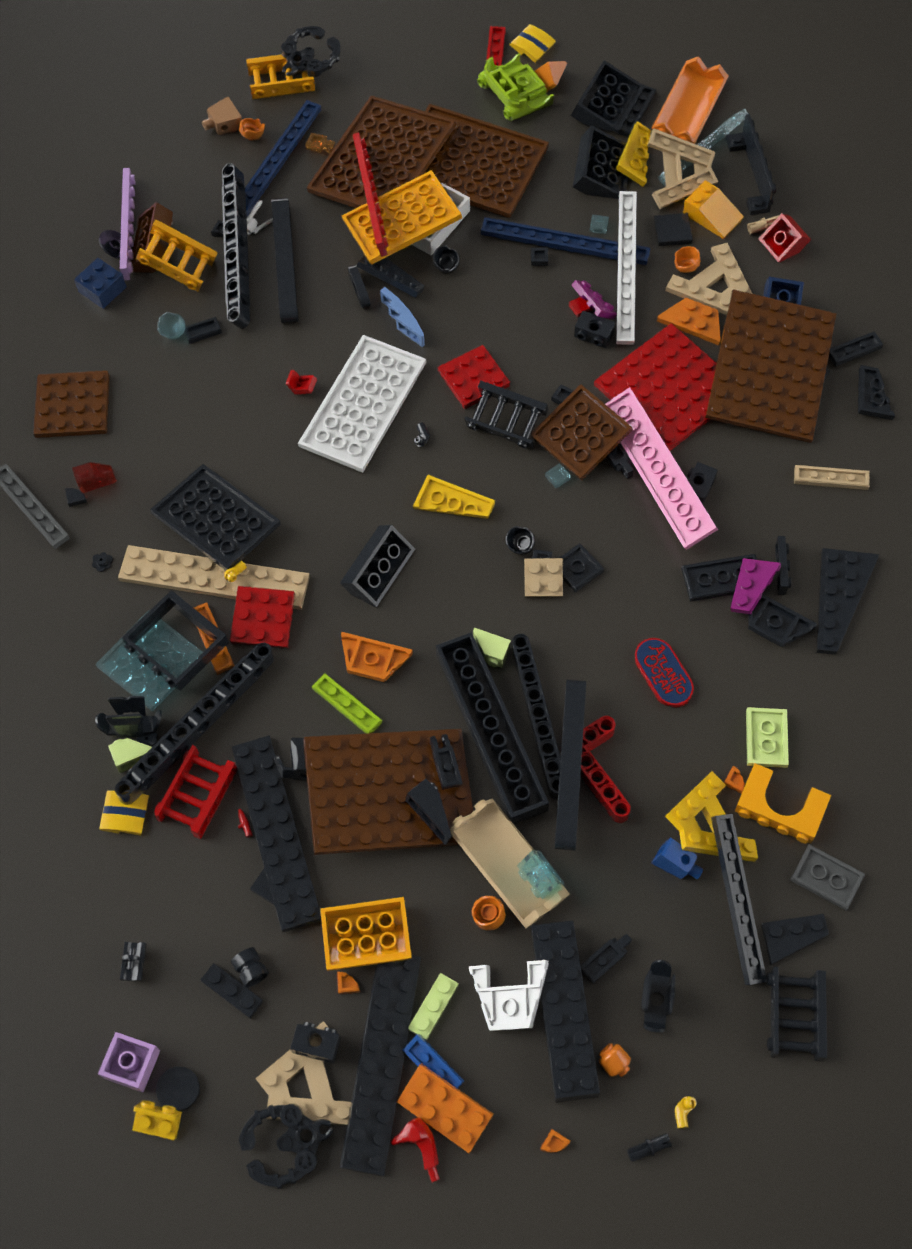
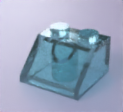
[517,850,565,899]

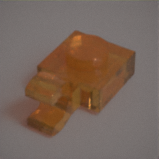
[305,133,335,154]

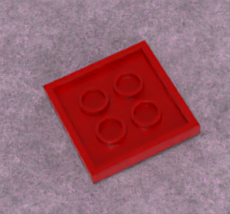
[437,345,510,409]
[230,586,295,648]

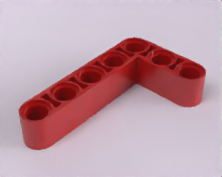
[580,716,631,823]

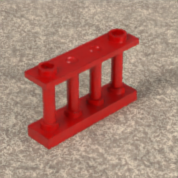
[154,745,238,839]

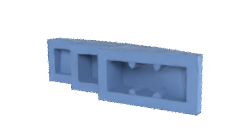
[380,287,425,347]

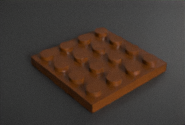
[33,370,109,438]
[530,384,633,481]

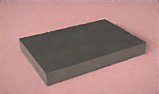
[790,844,865,911]

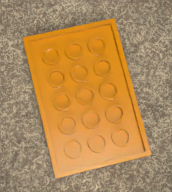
[342,170,462,265]

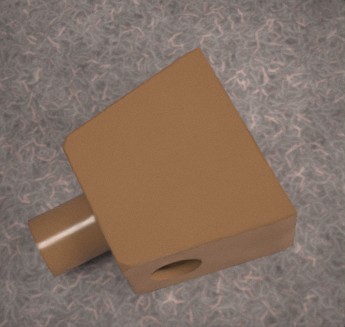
[202,97,242,135]

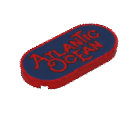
[635,638,694,708]

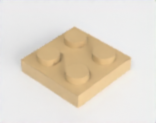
[524,558,563,597]

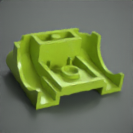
[477,53,554,121]

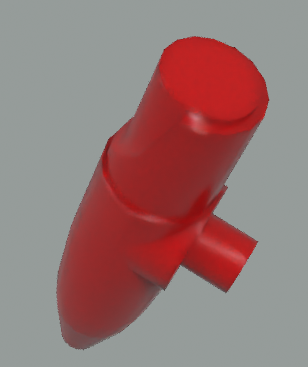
[238,809,253,838]

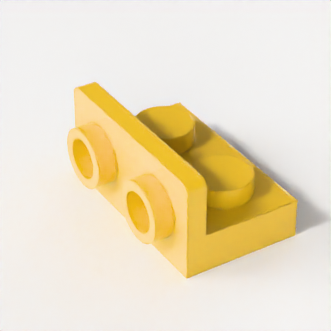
[132,1101,182,1140]

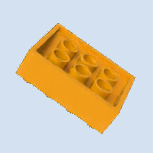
[321,897,412,971]

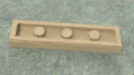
[794,465,870,490]

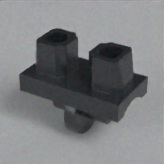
[120,942,147,982]

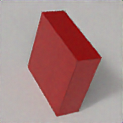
[569,296,593,318]

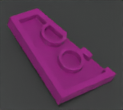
[571,280,617,319]
[730,558,782,614]

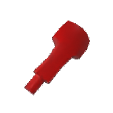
[391,1117,440,1182]

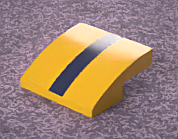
[510,24,556,63]
[99,791,149,835]

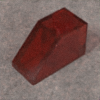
[72,462,117,493]

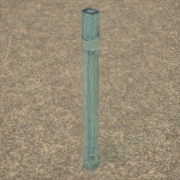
[658,108,748,186]

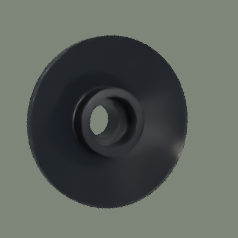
[99,230,121,259]

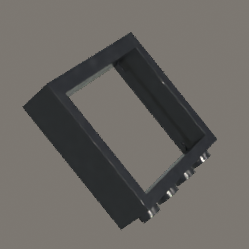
[122,590,229,691]

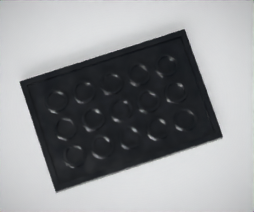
[150,464,281,571]

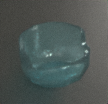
[157,312,185,339]

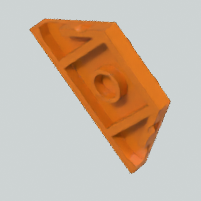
[657,298,721,345]
[341,632,413,682]

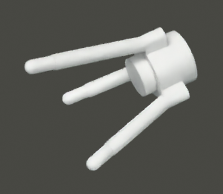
[247,200,273,235]

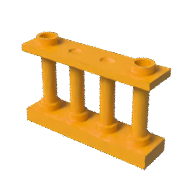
[246,54,316,99]
[136,219,218,292]

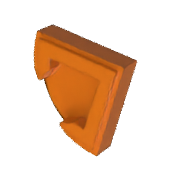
[724,766,745,794]
[337,972,360,994]
[540,1129,571,1153]

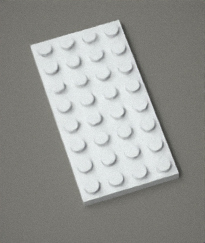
[298,335,426,473]

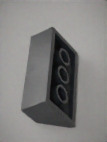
[340,525,415,607]

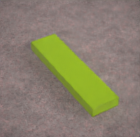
[312,673,382,733]

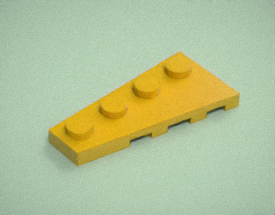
[616,121,651,186]
[413,475,495,519]

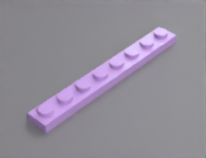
[120,168,135,280]

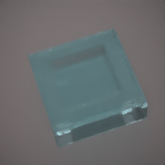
[590,215,609,234]
[545,463,571,488]

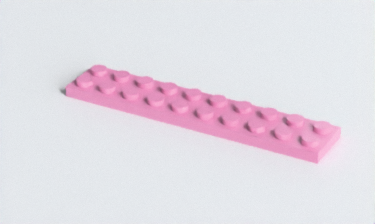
[605,387,718,550]

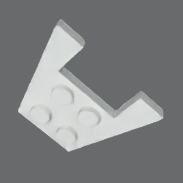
[469,960,548,1031]

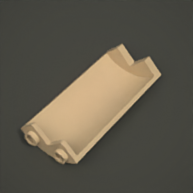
[450,798,570,928]

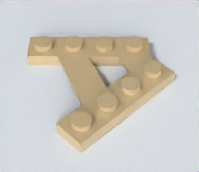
[647,129,718,210]
[666,243,752,315]
[256,1021,351,1126]

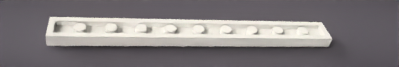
[616,191,637,345]

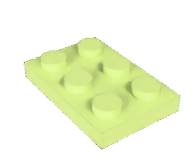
[746,707,789,768]

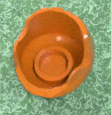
[472,896,506,931]

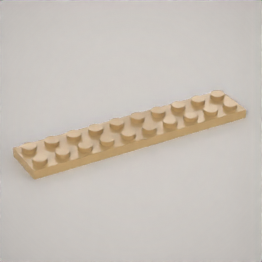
[118,545,310,610]

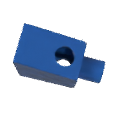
[652,837,703,880]

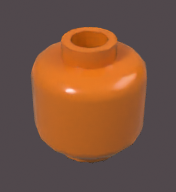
[599,1043,631,1077]

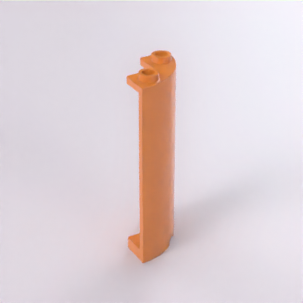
[652,56,728,144]

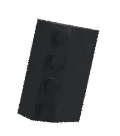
[570,60,645,132]
[572,126,628,199]

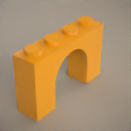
[735,763,831,844]

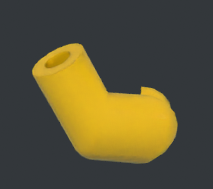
[224,561,247,582]
[675,1096,696,1129]

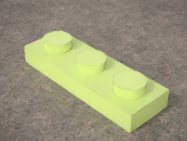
[408,973,459,1041]

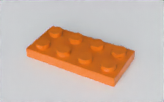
[397,1063,494,1153]

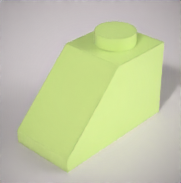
[473,628,511,668]
[108,738,152,773]

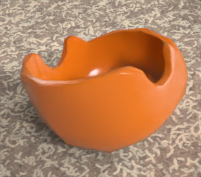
[239,118,265,140]
[674,246,700,273]

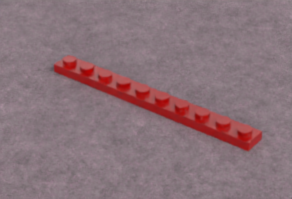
[353,132,389,257]

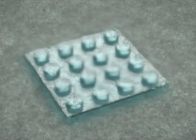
[95,610,203,712]

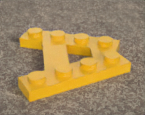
[665,771,758,862]

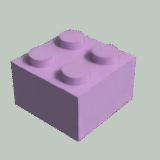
[98,1032,160,1092]

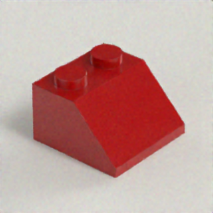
[759,213,811,263]

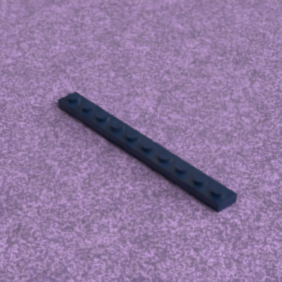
[245,100,321,216]
[481,217,650,265]

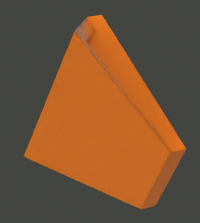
[534,61,567,92]

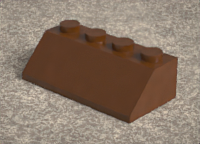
[131,202,173,273]

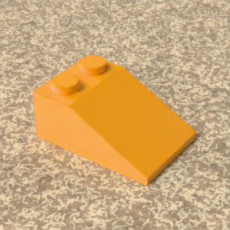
[683,180,744,239]

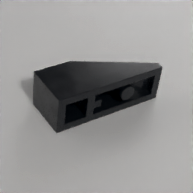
[405,779,452,845]

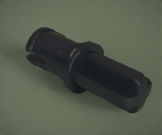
[627,1133,672,1162]

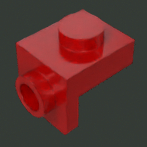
[286,370,317,394]

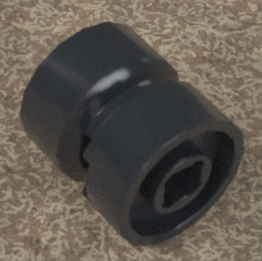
[231,947,269,988]

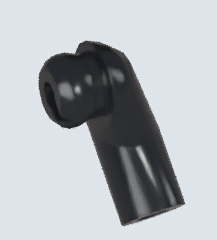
[414,422,430,447]

